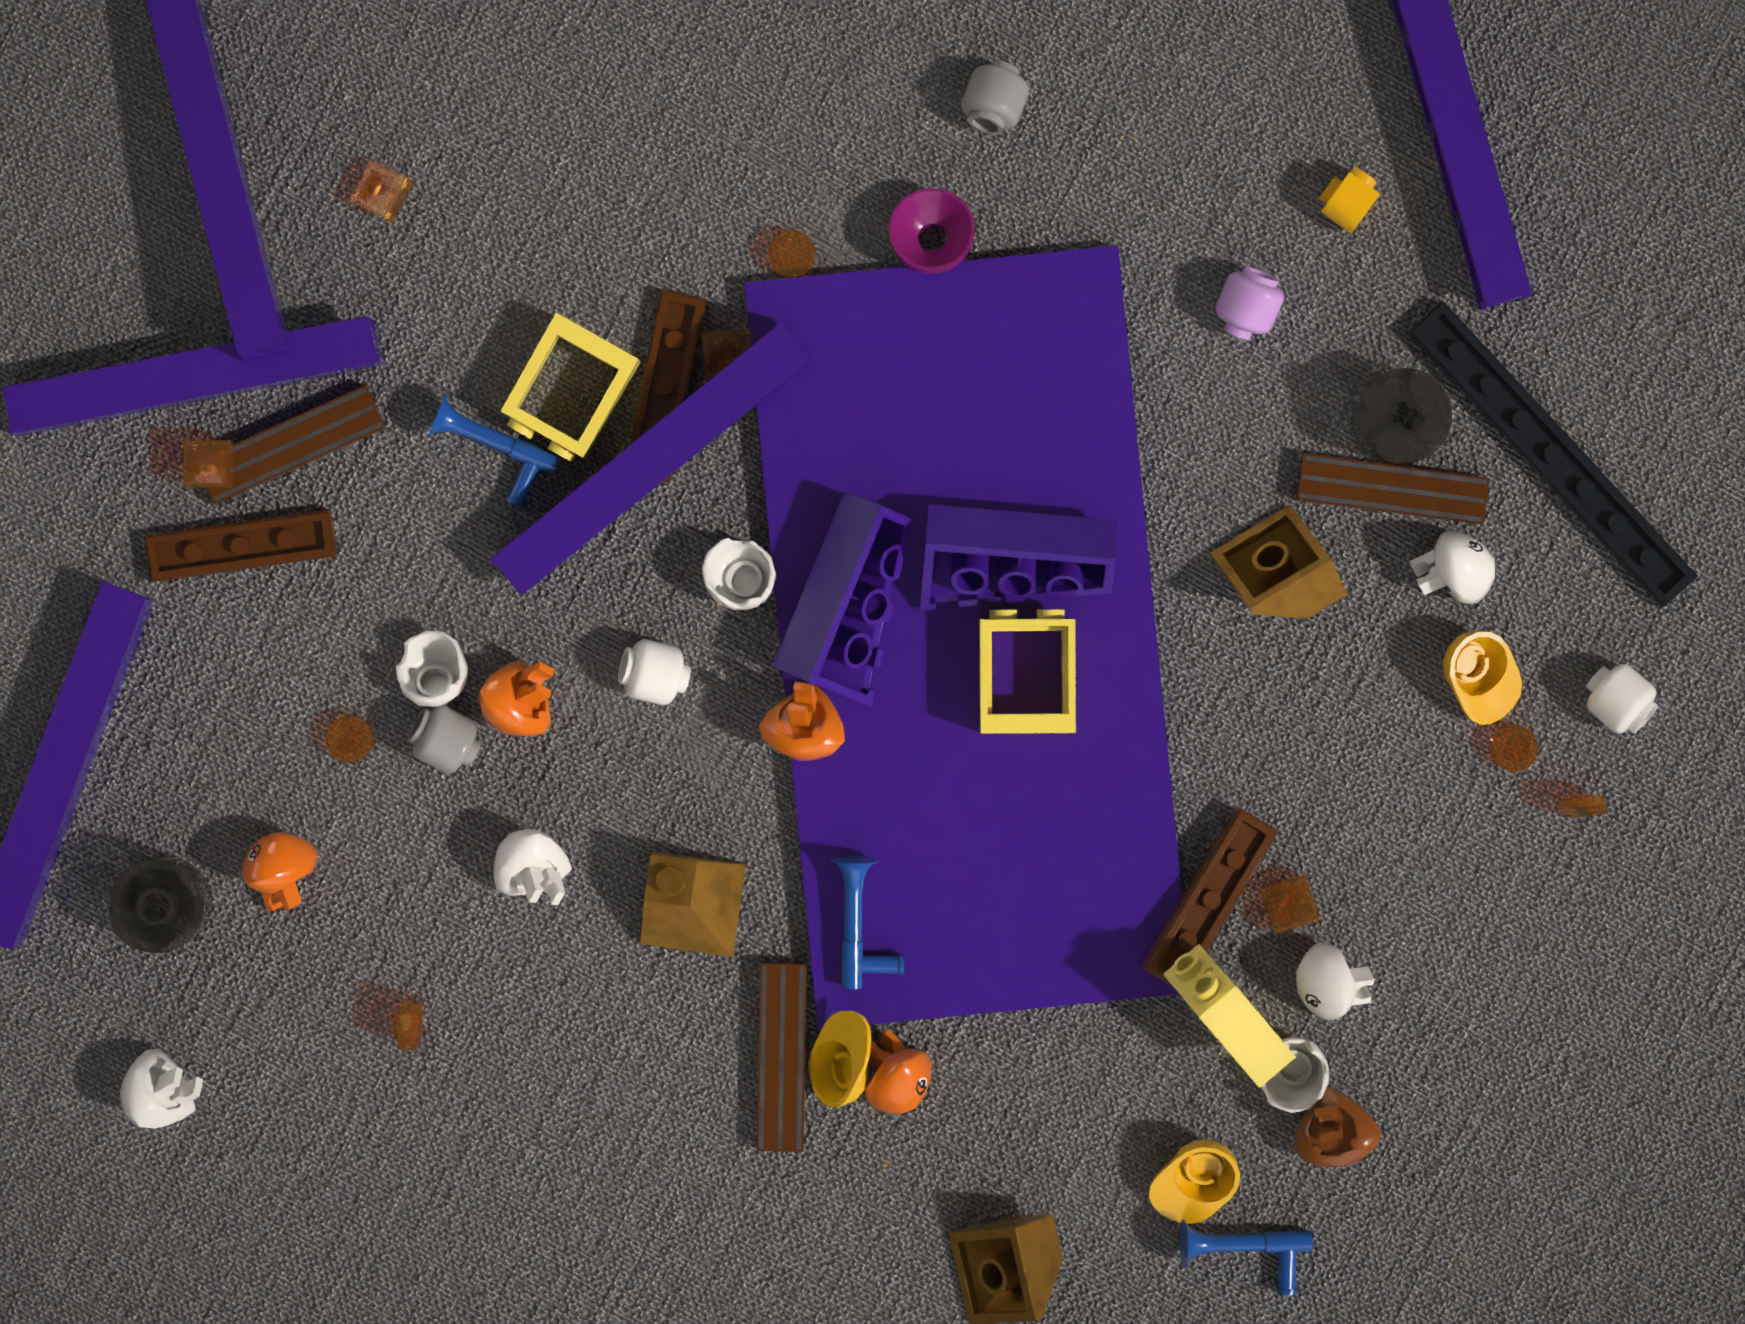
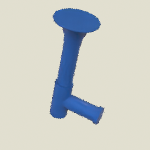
[427,392,560,508]
[829,856,904,989]
[1179,1219,1313,1295]

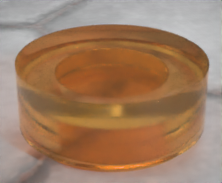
[768,230,816,278]
[326,716,375,763]
[1489,725,1538,772]
[1559,794,1608,817]

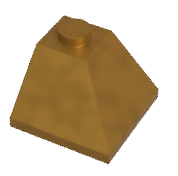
[1210,505,1348,619]
[640,851,746,957]
[949,1214,1063,1324]

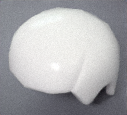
[701,538,777,610]
[396,630,468,707]
[1261,1036,1329,1113]

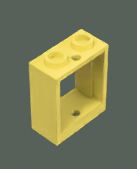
[501,313,641,462]
[979,610,1076,733]
[1163,944,1296,1088]

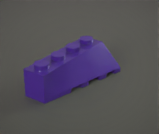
[772,492,912,707]
[920,504,1117,611]

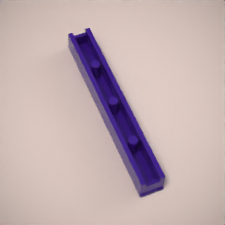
[146,0,292,363]
[1390,0,1533,310]
[2,316,385,437]
[490,321,813,595]
[0,581,154,950]

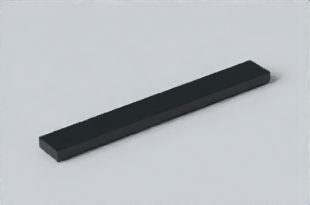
[1406,300,1698,608]

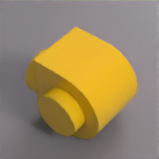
[1319,166,1380,234]

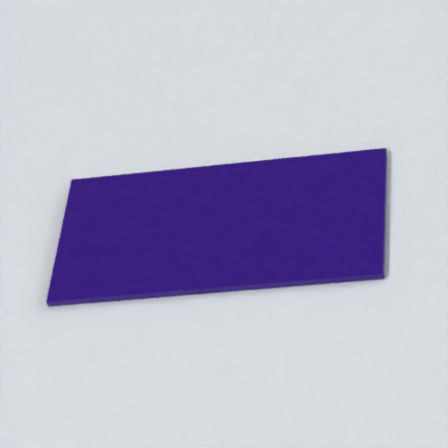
[744,245,1182,1030]

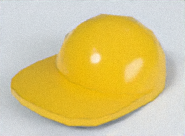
[1442,630,1522,725]
[809,1011,871,1107]
[1149,1140,1240,1224]

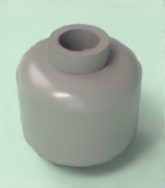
[961,61,1029,135]
[407,705,481,774]

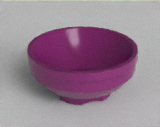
[889,188,975,274]

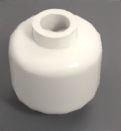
[618,639,691,705]
[1586,664,1658,733]

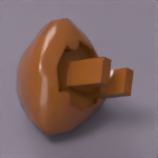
[1294,1086,1381,1168]

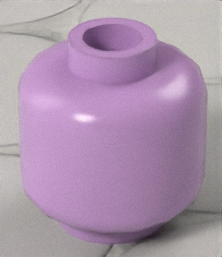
[1215,266,1285,340]

